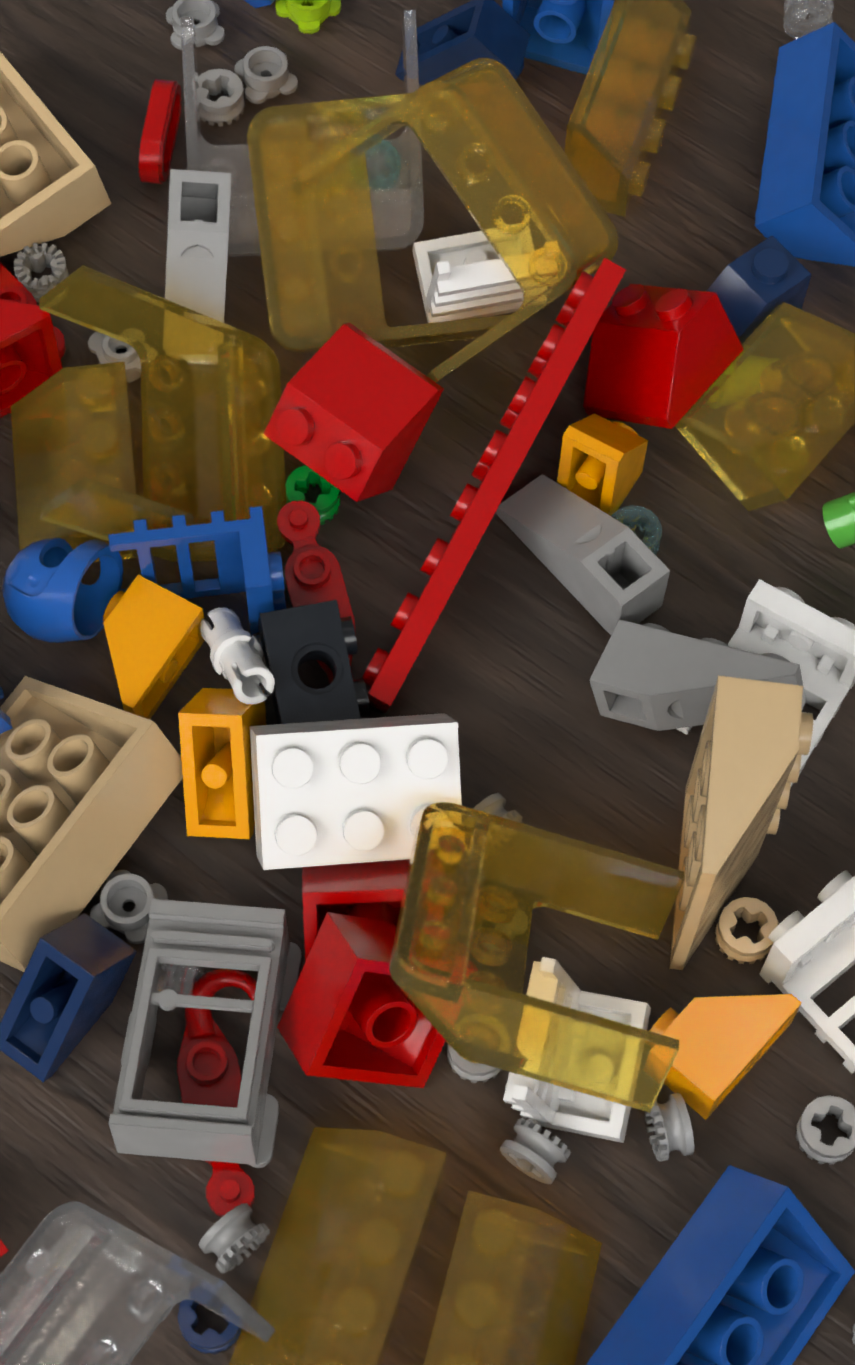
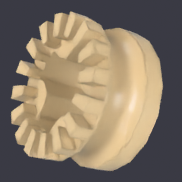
[715,897,778,964]

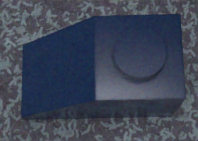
[395,0,530,96]
[707,236,811,356]
[0,913,137,1082]

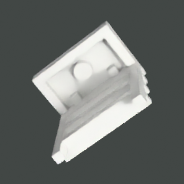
[412,222,559,328]
[677,579,855,788]
[759,870,855,1074]
[503,957,651,1143]

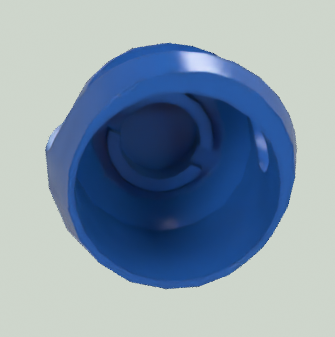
[2,538,123,643]

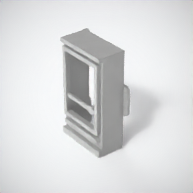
[108,899,302,1168]

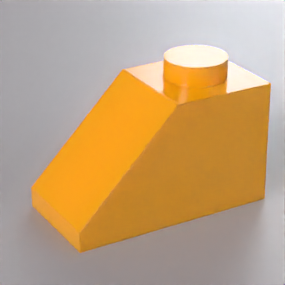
[557,413,648,517]
[103,574,205,720]
[178,688,266,839]
[644,994,802,1120]

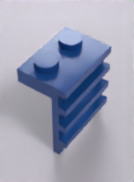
[108,506,286,646]

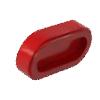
[139,79,181,184]

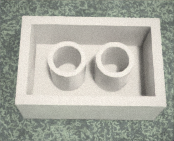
[249,713,464,870]

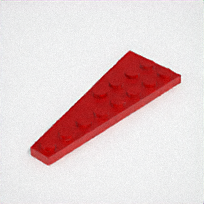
[361,258,626,713]

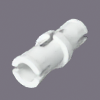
[200,608,275,705]

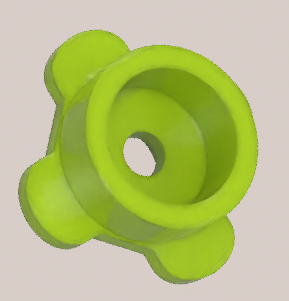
[275,0,341,34]

